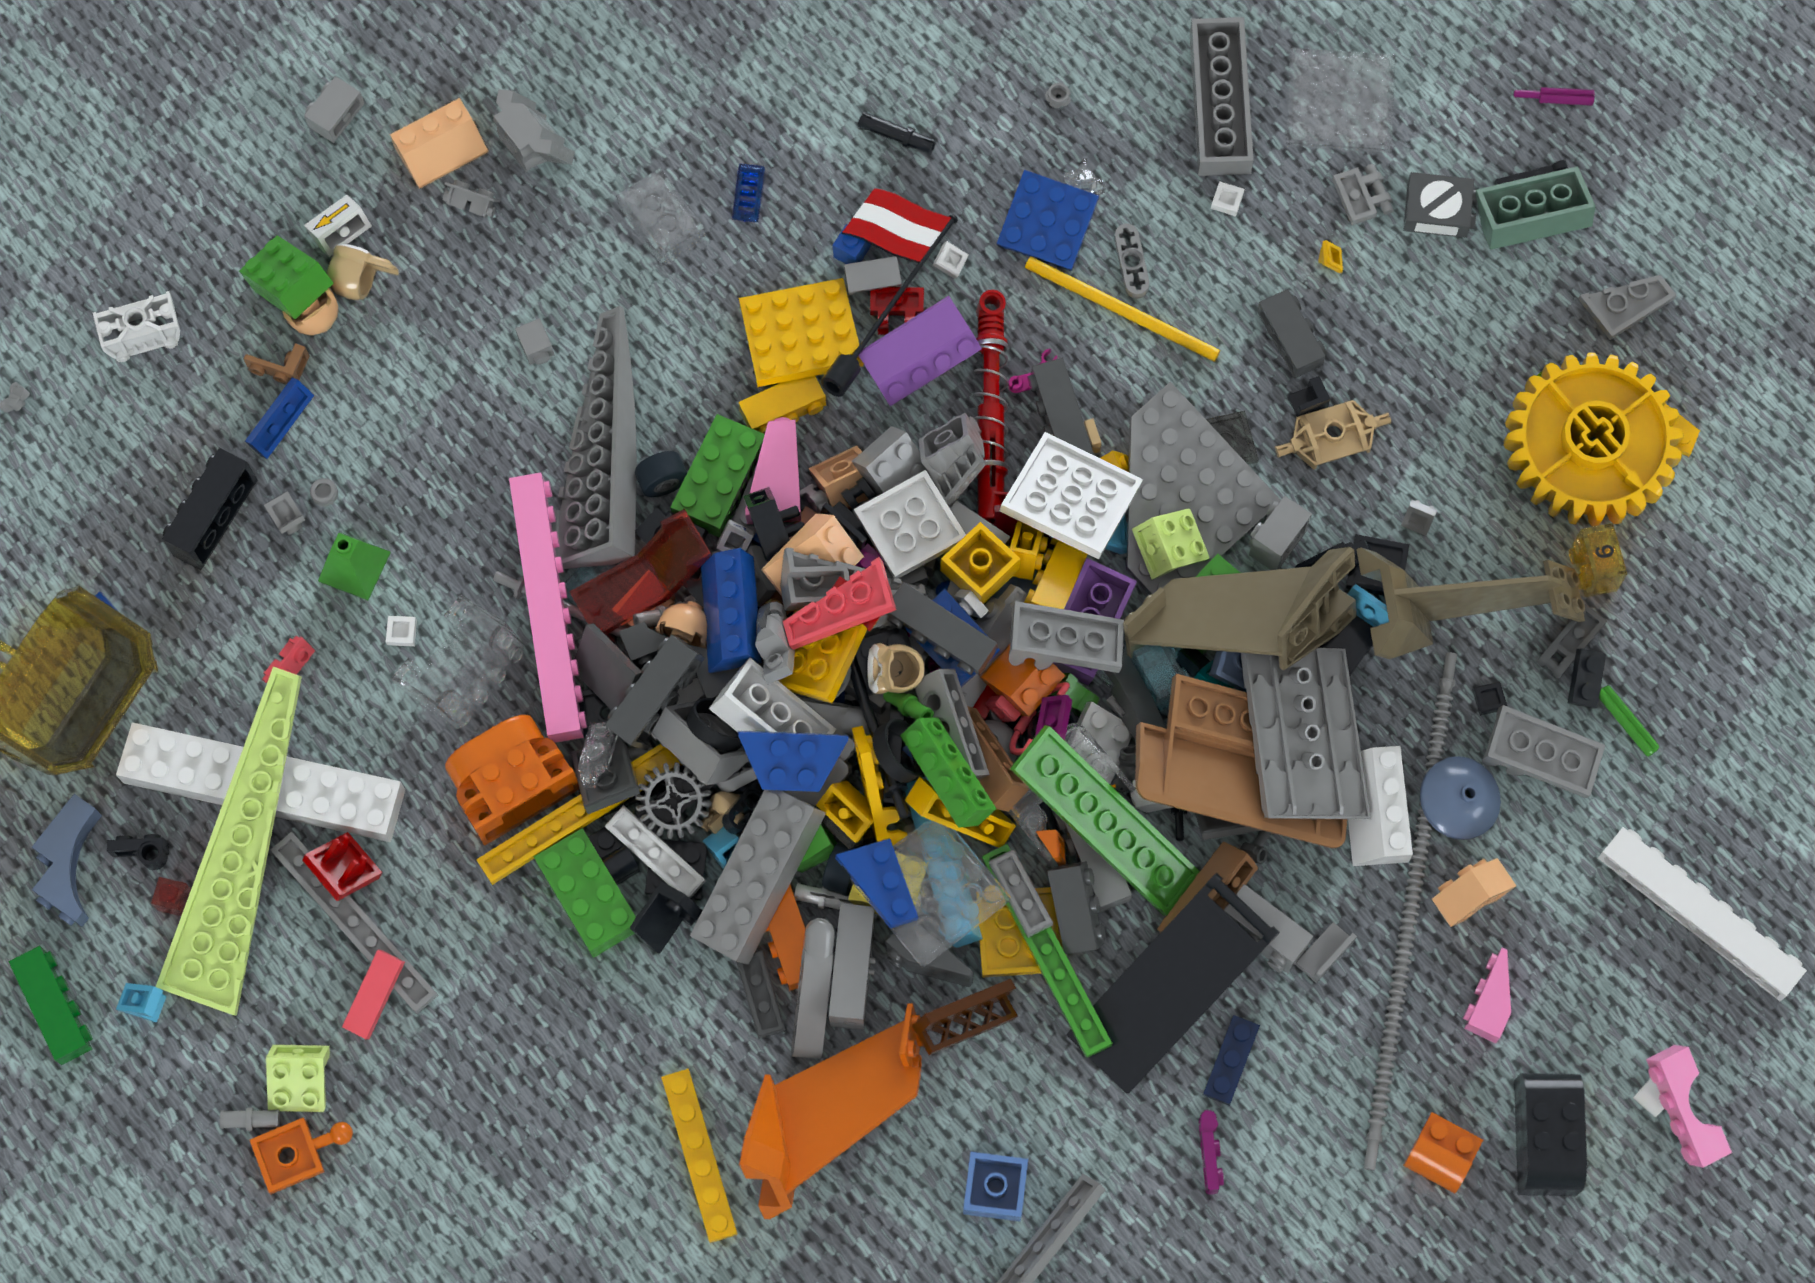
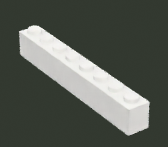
[1598,827,1807,1001]

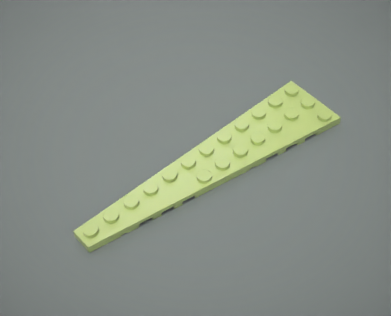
[156,667,302,1016]

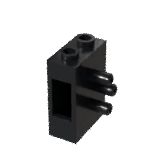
[743,487,804,563]

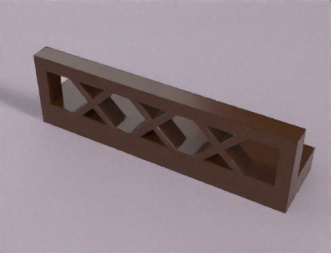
[912,978,1018,1056]

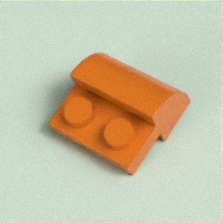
[1403,1112,1483,1193]

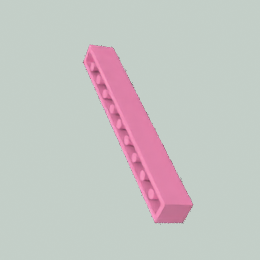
[509,472,587,743]

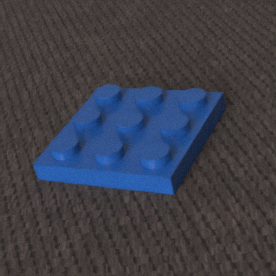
[997,170,1099,272]

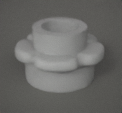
[1045,83,1071,108]

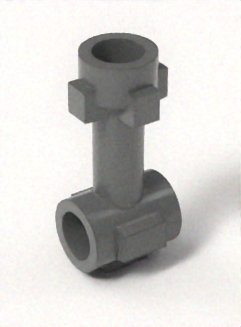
[1240,830,1275,864]

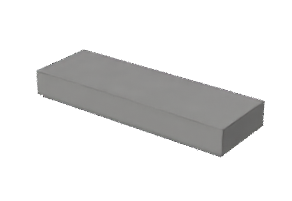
[989,849,1053,938]

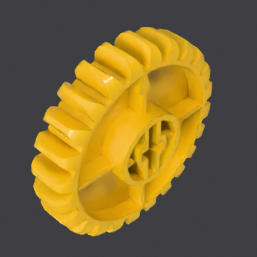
[1503,352,1684,527]

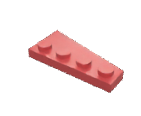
[783,557,896,650]

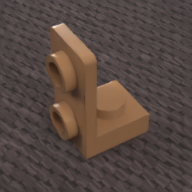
[244,343,310,384]

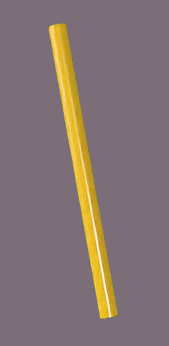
[1025,256,1221,362]

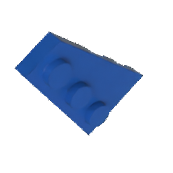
[835,838,918,929]

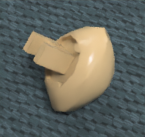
[701,791,744,834]

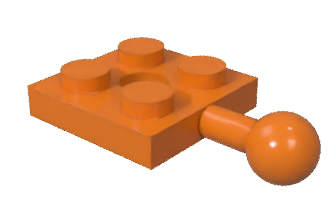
[250,1117,353,1194]

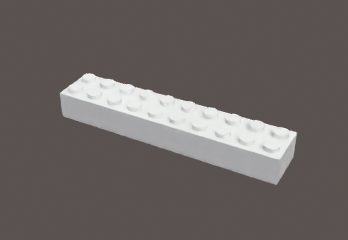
[116,722,405,842]

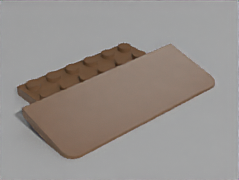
[1135,674,1347,848]

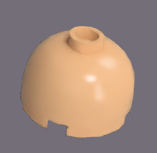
[283,288,339,336]
[655,601,707,649]

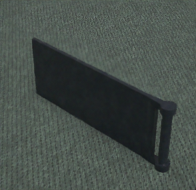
[1067,873,1280,1094]

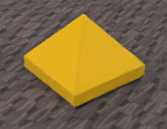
[1318,240,1343,273]

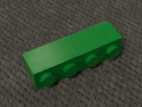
[8,946,93,1065]

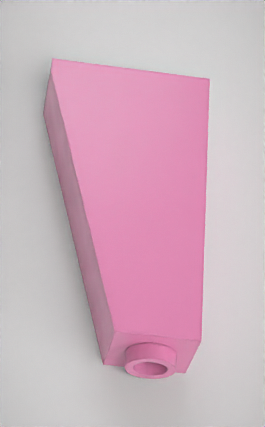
[745,417,801,524]

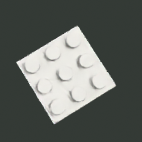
[854,470,966,578]

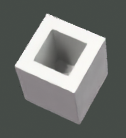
[717,519,754,551]

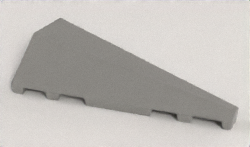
[780,548,926,611]

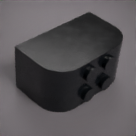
[1514,1073,1587,1196]

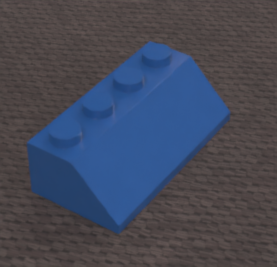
[701,548,762,673]

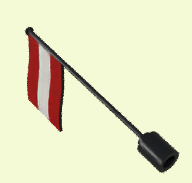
[821,188,958,397]

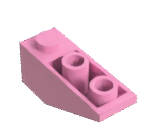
[1463,948,1511,1043]

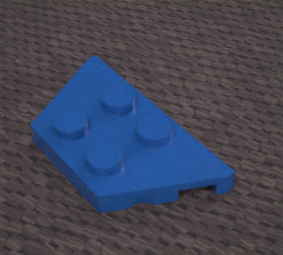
[738,731,848,792]

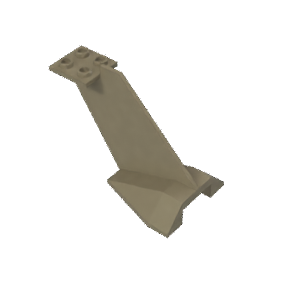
[1123,547,1356,670]
[1357,547,1585,659]

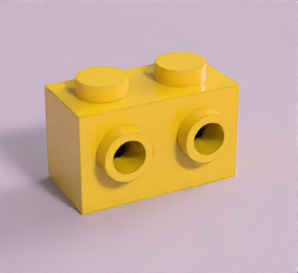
[1010,520,1049,580]

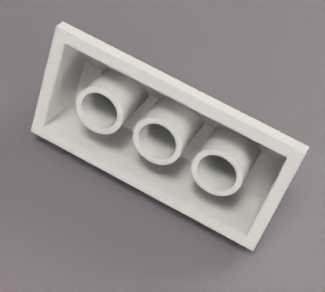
[709,658,836,734]
[1347,746,1413,866]

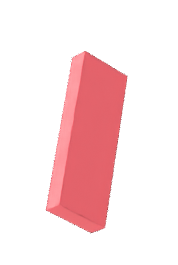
[342,950,405,1039]

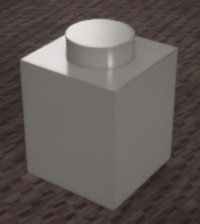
[515,318,554,365]

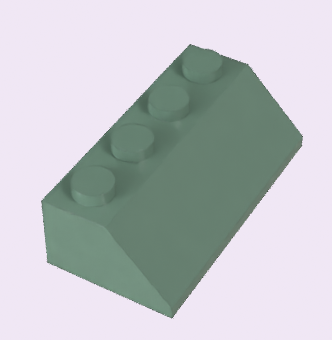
[1476,166,1596,250]

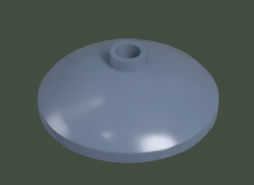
[1420,756,1501,840]

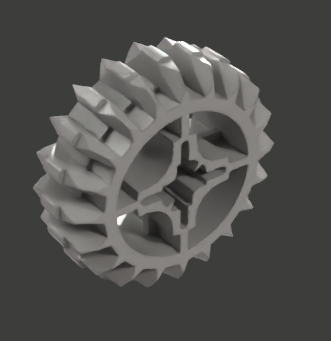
[635,762,712,839]

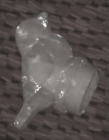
[1064,158,1106,197]

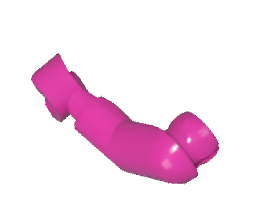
[1008,348,1057,393]

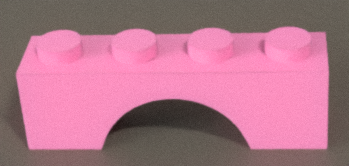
[1646,1045,1732,1168]

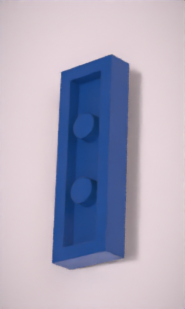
[245,378,314,459]

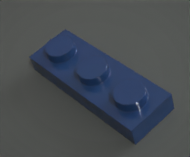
[1203,1015,1260,1106]

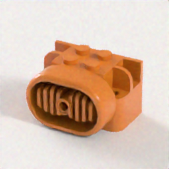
[445,714,579,846]

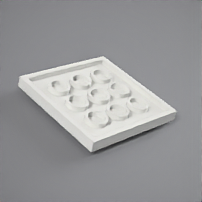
[999,432,1143,559]

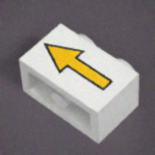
[304,195,372,257]

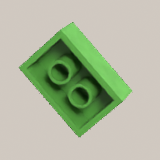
[239,235,334,319]

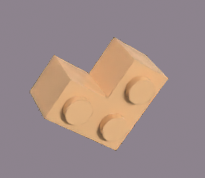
[1432,858,1517,927]

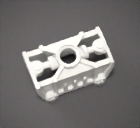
[93,291,180,362]

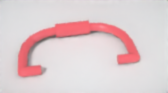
[1009,682,1070,756]

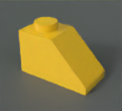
[816,780,874,843]

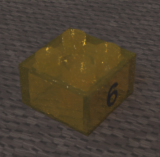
[1569,523,1627,597]

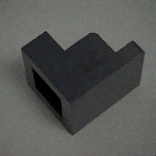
[1288,376,1330,417]

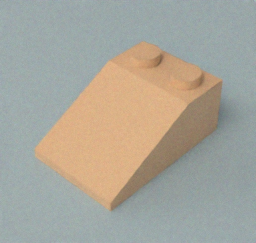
[761,513,864,611]

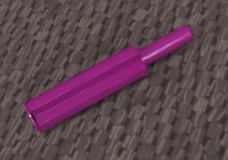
[1513,87,1595,106]

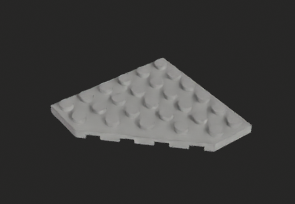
[1126,381,1281,595]

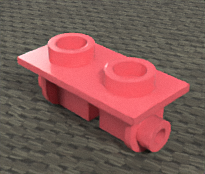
[262,636,315,683]

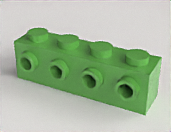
[900,718,997,828]

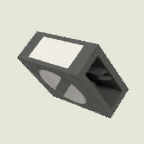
[1403,172,1477,238]

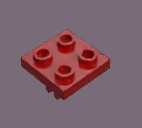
[302,832,383,901]

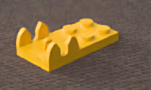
[852,726,908,848]

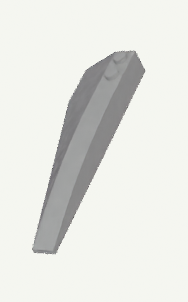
[552,306,637,569]

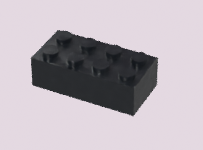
[162,447,258,570]

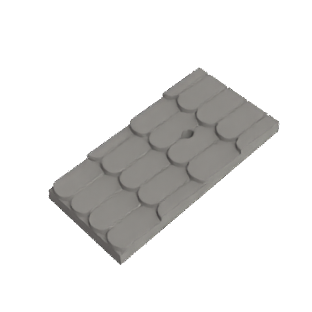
[1241,648,1371,819]

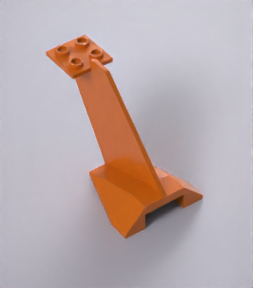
[739,1003,924,1219]

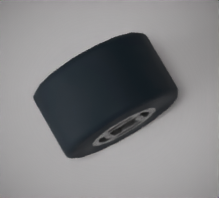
[635,451,687,497]
[822,841,860,896]

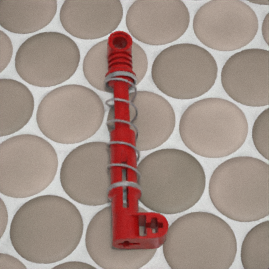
[974,289,1009,526]

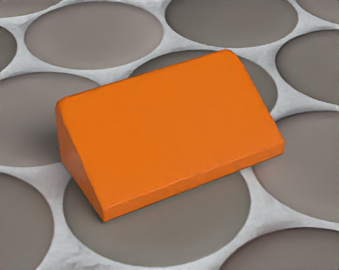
[1036,830,1066,866]

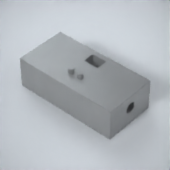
[829,904,876,1030]

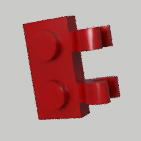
[870,287,924,335]

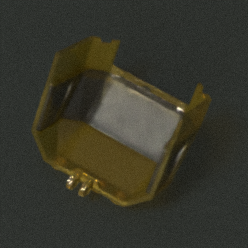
[0,586,158,775]

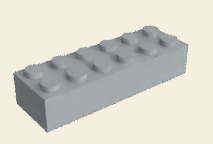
[1190,17,1253,176]
[690,790,826,965]

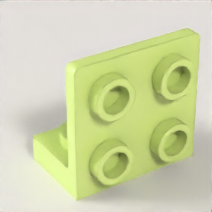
[1132,509,1209,580]
[266,1045,330,1112]

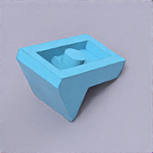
[116,983,167,1022]

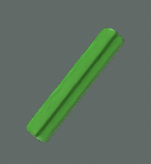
[1599,685,1659,756]

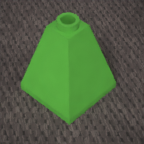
[318,533,391,601]

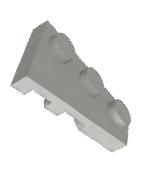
[1578,275,1677,340]

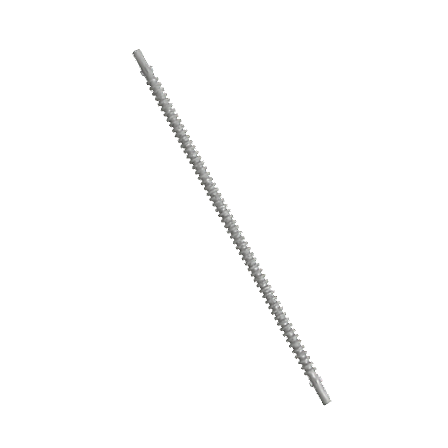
[1364,652,1457,1171]

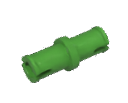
[883,692,934,720]

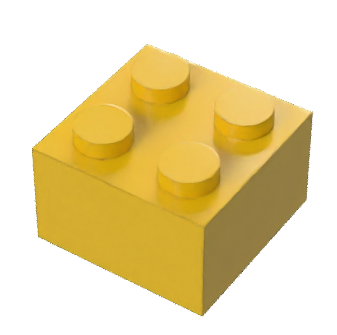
[940,522,1020,604]

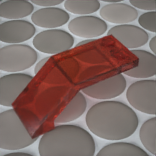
[569,509,711,635]

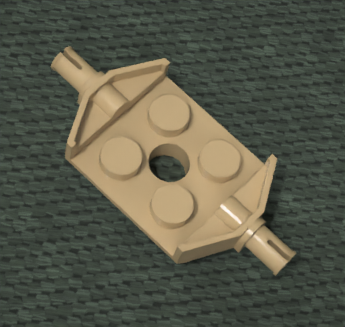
[1275,400,1391,470]

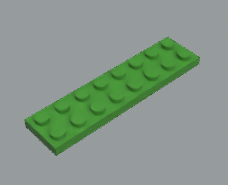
[1010,726,1200,916]

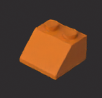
[980,644,1065,717]

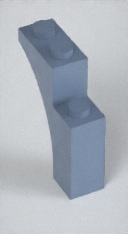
[32,794,102,927]

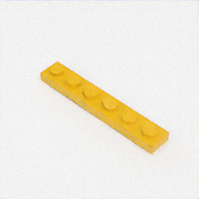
[661,1068,738,1243]

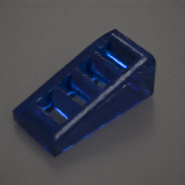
[732,163,766,223]

